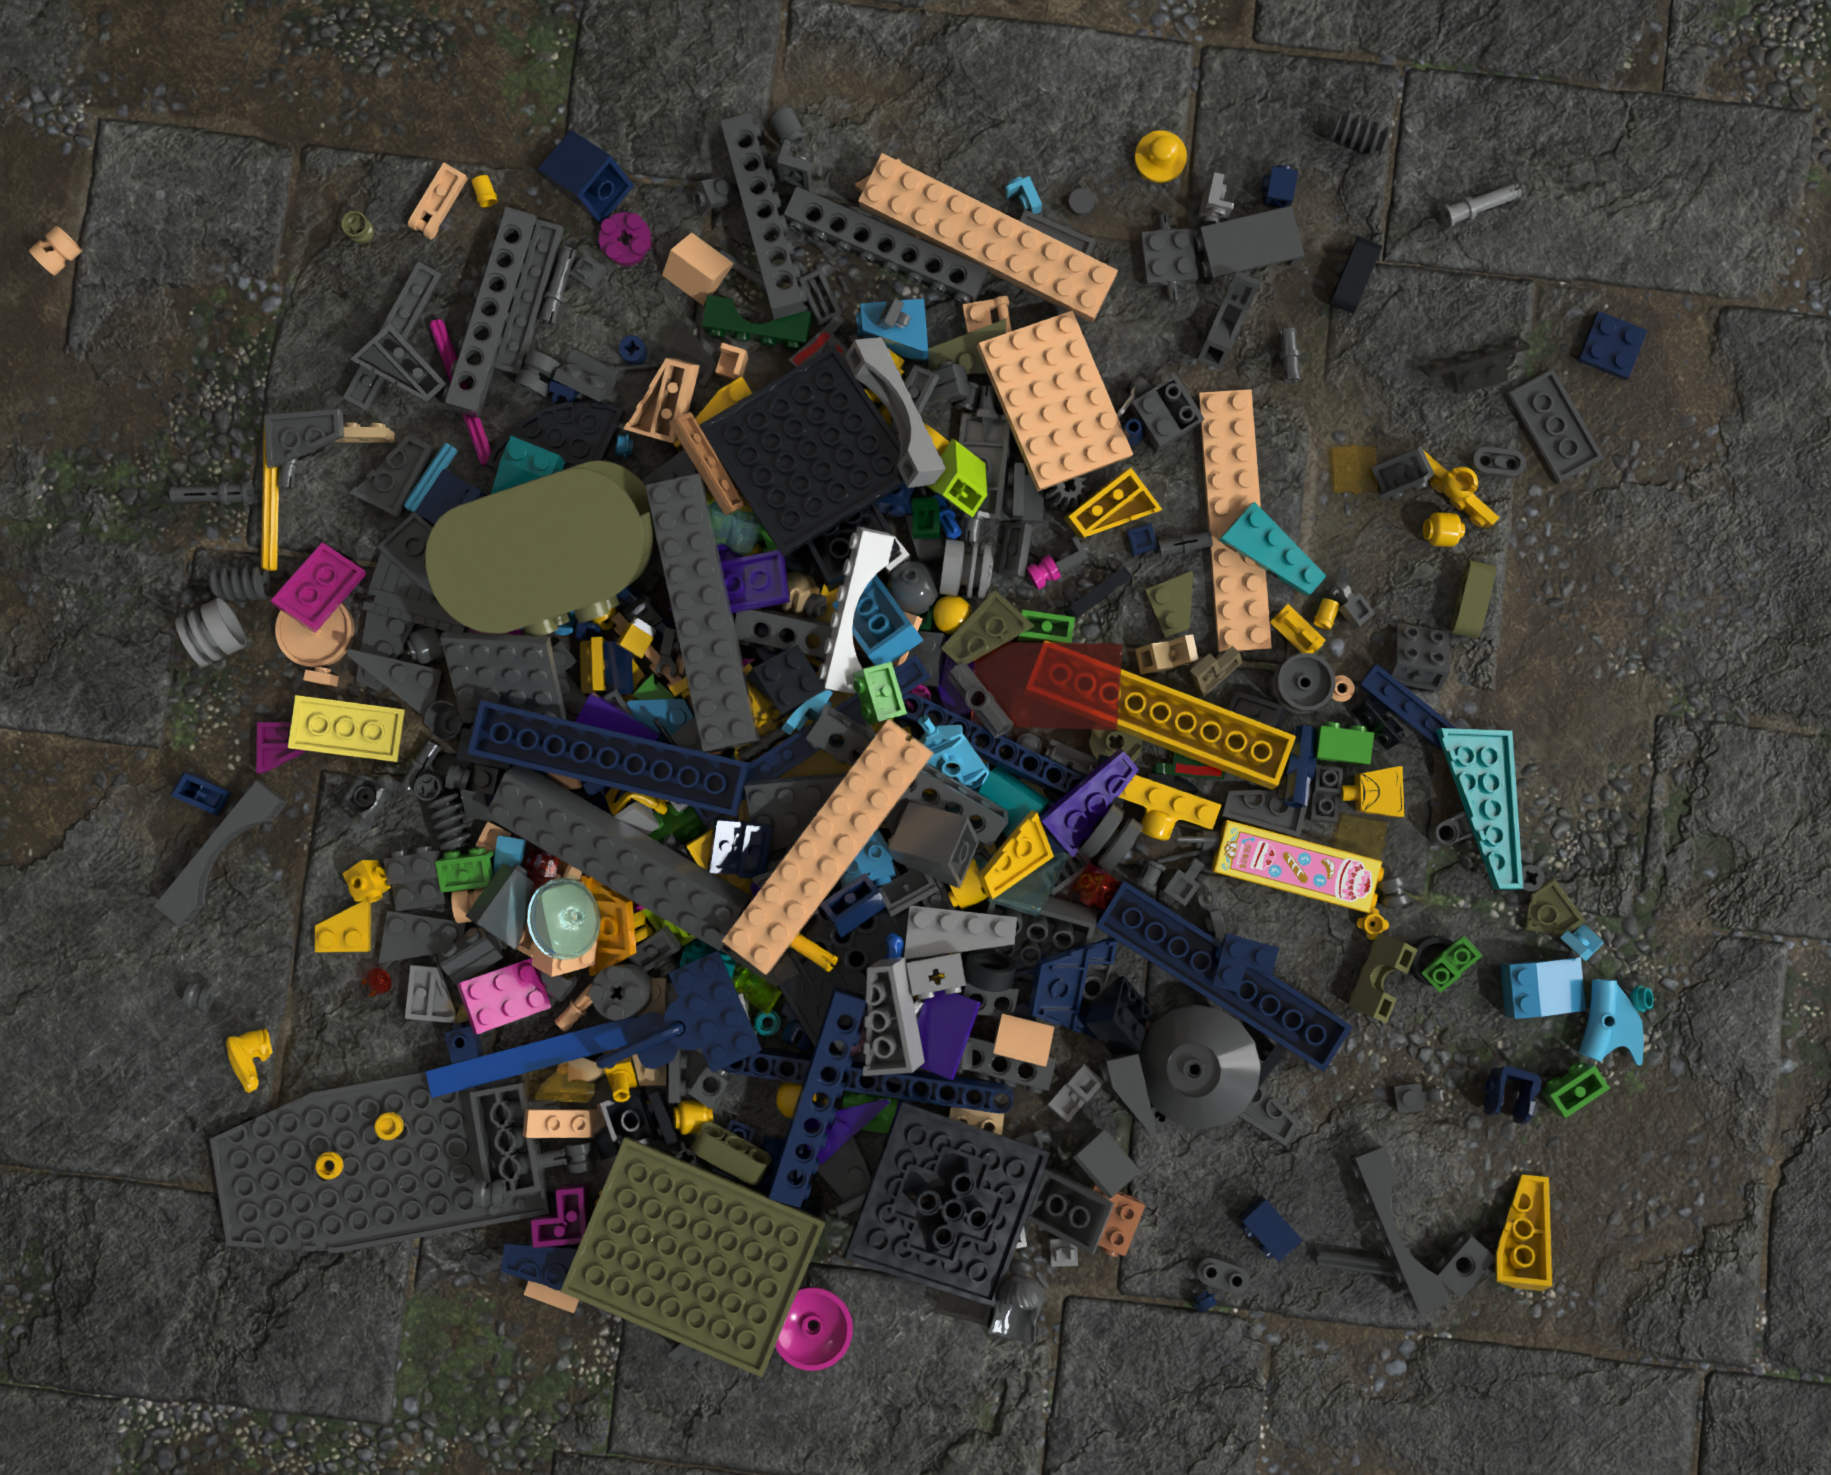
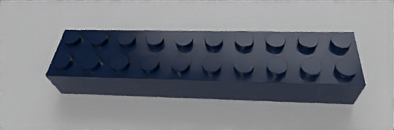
[467,700,750,816]
[1096,881,1353,1072]

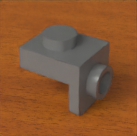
[692,176,737,216]

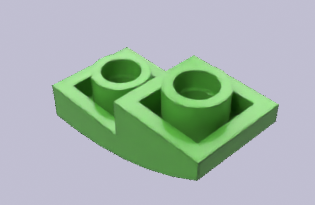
[1422,934,1482,993]

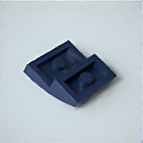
[707,818,773,879]

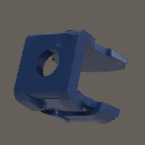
[1483,1066,1541,1124]

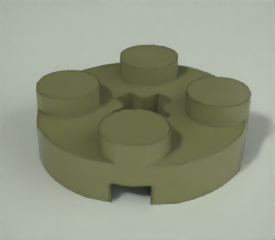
[1089,723,1142,762]

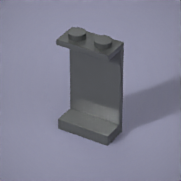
[1195,206,1305,285]

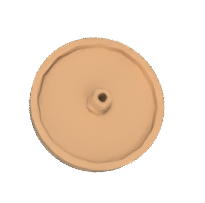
[275,602,354,668]

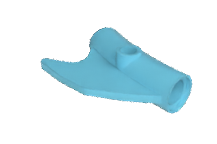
[1578,979,1644,1066]

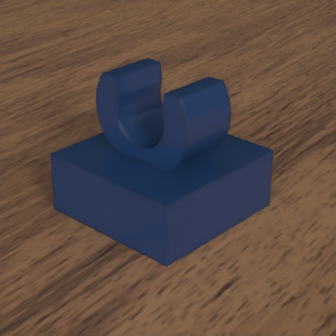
[548,379,580,403]

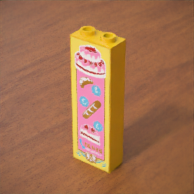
[1210,820,1384,913]

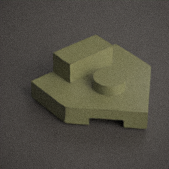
[1524,877,1586,936]

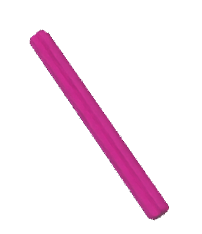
[429,319,492,466]

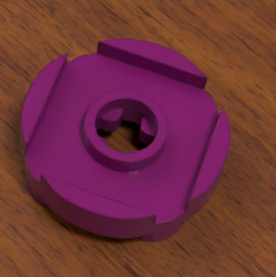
[599,212,652,266]

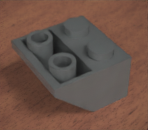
[1129,375,1204,452]

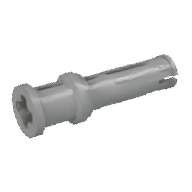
[1440,182,1521,228]

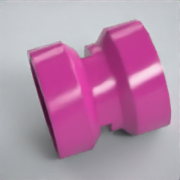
[1026,555,1061,590]

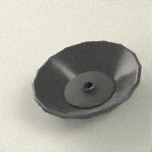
[1139,1005,1261,1129]

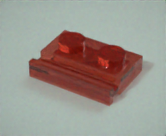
[523,849,560,890]

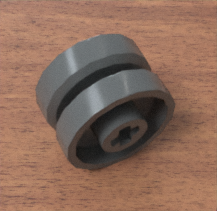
[1269,653,1336,715]
[1078,804,1143,872]

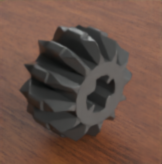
[1045,476,1088,511]

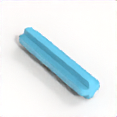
[403,443,457,512]

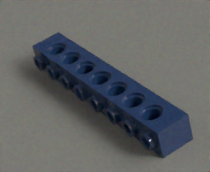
[768,986,868,1208]

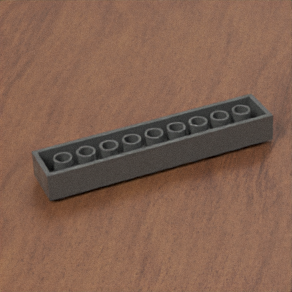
[645,473,760,753]
[486,765,751,951]

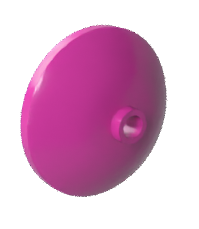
[775,1287,853,1371]

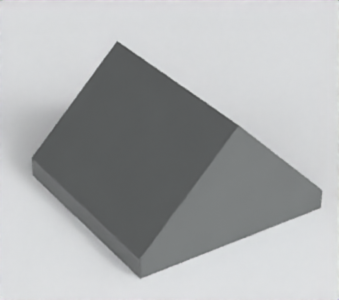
[1073,1128,1140,1199]

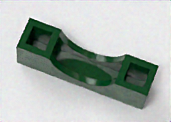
[702,295,812,351]

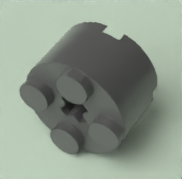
[589,963,652,1021]

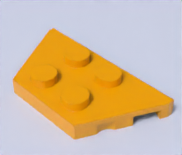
[581,874,637,976]

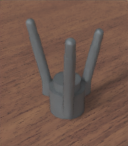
[1156,821,1219,864]

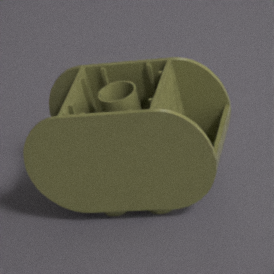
[425,460,659,636]

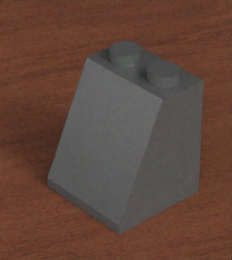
[888,802,979,888]

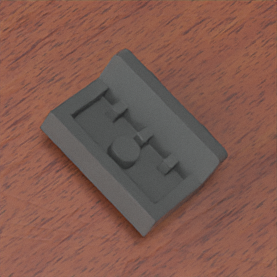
[1371,446,1434,500]

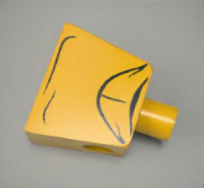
[1340,766,1404,817]

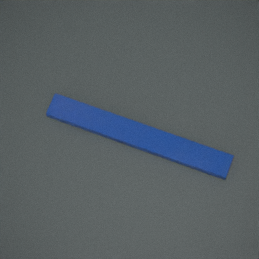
[426,1016,637,1098]

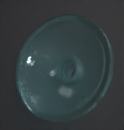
[528,878,601,960]

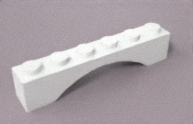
[818,526,894,694]

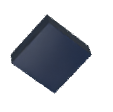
[1125,523,1159,556]

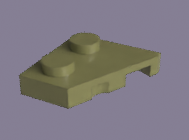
[1144,571,1193,639]

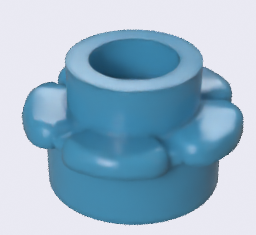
[615,433,633,459]

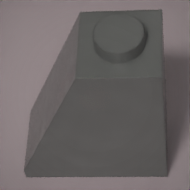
[465,863,534,950]

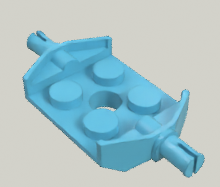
[918,715,989,793]

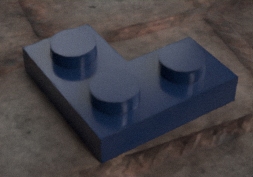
[1211,933,1279,993]

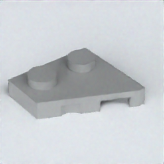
[405,965,459,1023]

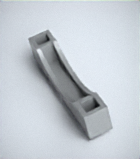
[845,337,945,488]

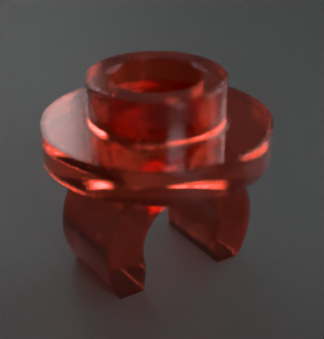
[361,968,392,997]

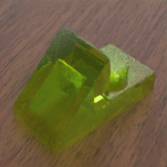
[734,967,782,1015]

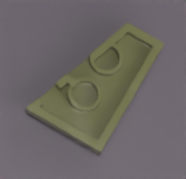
[928,318,1006,374]
[941,590,1034,665]

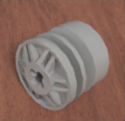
[940,539,993,600]
[175,598,247,667]

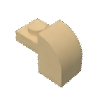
[1135,635,1198,675]

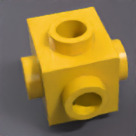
[343,860,391,903]

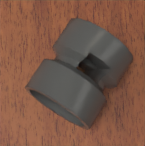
[514,349,561,398]

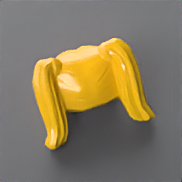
[226,1028,272,1093]

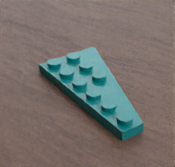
[1436,728,1523,890]

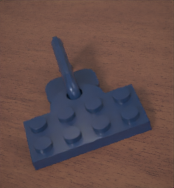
[596,951,762,1073]

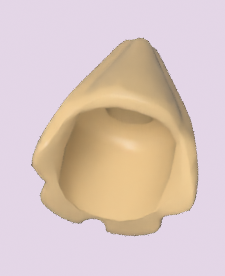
[772,571,821,618]

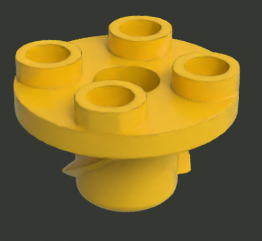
[1135,130,1187,183]

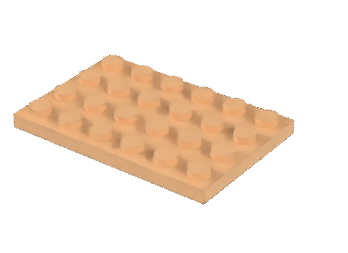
[976,310,1133,492]

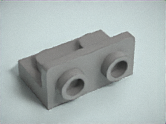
[1198,172,1234,225]

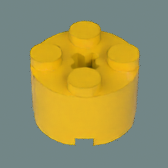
[943,859,989,910]

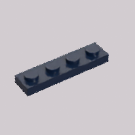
[1358,664,1457,750]

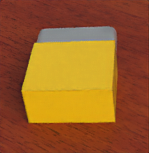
[616,617,657,658]

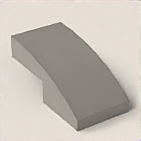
[1046,1064,1104,1123]

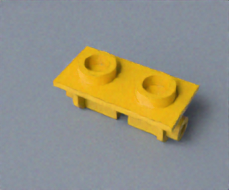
[1270,604,1325,654]

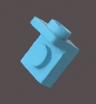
[1005,176,1042,214]
[1560,924,1604,961]

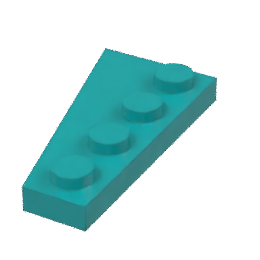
[1218,502,1326,596]

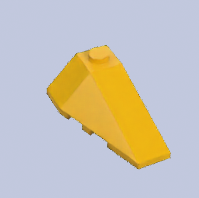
[1495,1175,1552,1291]

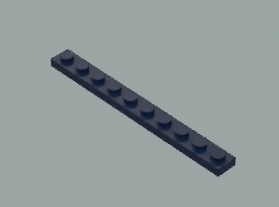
[694,655,931,825]

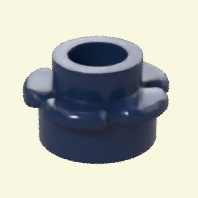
[1192,1290,1217,1314]

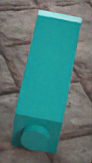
[978,766,1050,839]

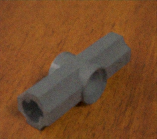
[947,662,1014,738]

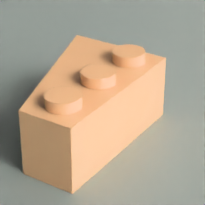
[623,358,700,443]

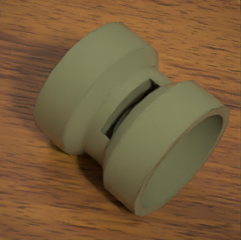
[341,211,374,244]

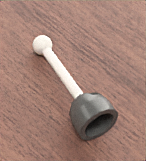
[1117,375,1153,419]

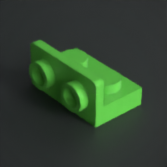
[853,662,907,725]
[435,847,495,893]

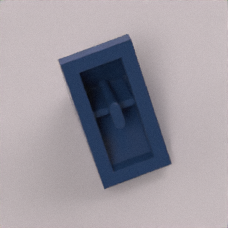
[170,771,231,816]

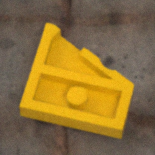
[315,901,371,952]

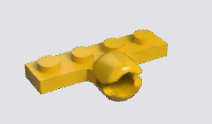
[1423,450,1500,529]
[1119,774,1221,841]

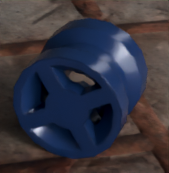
[619,335,648,365]

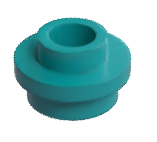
[1630,985,1653,1012]
[754,1009,781,1036]

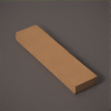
[669,412,746,516]

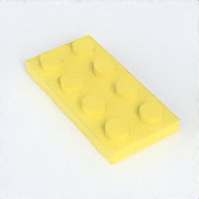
[288,695,405,762]

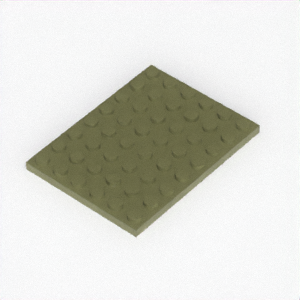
[560,1137,826,1377]

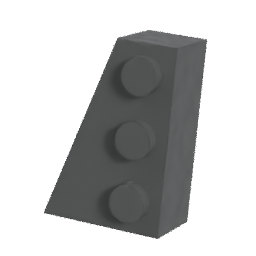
[350,323,448,402]

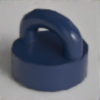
[575,620,601,641]

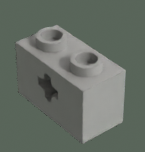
[906,953,966,999]

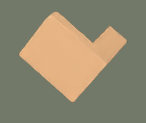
[715,343,749,381]

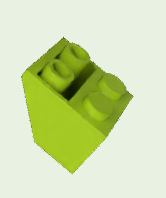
[926,438,987,517]

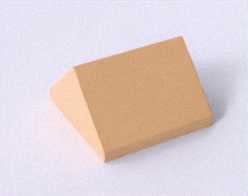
[662,232,734,307]
[993,1014,1054,1067]

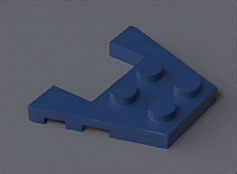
[1028,938,1118,1039]

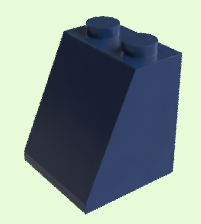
[538,130,634,224]

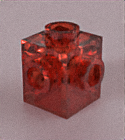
[1072,863,1120,910]

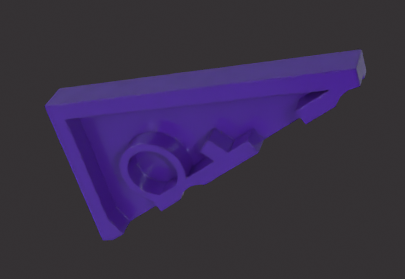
[788,1099,890,1165]

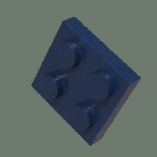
[1577,311,1647,380]

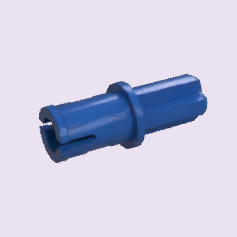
[933,495,961,540]

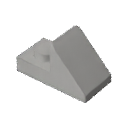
[614,802,659,835]

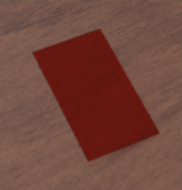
[971,642,1122,730]

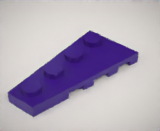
[1039,748,1139,857]

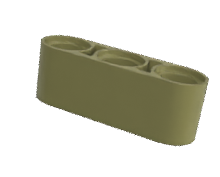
[1450,560,1496,639]
[692,1122,772,1185]

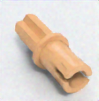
[555,983,593,1032]

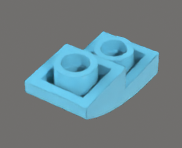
[781,690,833,735]
[493,835,526,876]

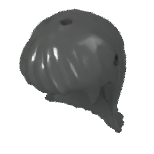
[986,1274,1044,1344]

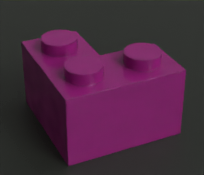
[531,1183,591,1248]

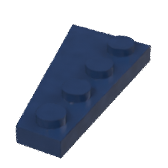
[501,1243,578,1291]

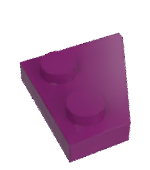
[256,722,308,774]

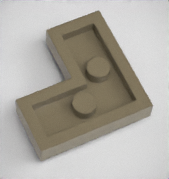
[1190,646,1243,697]

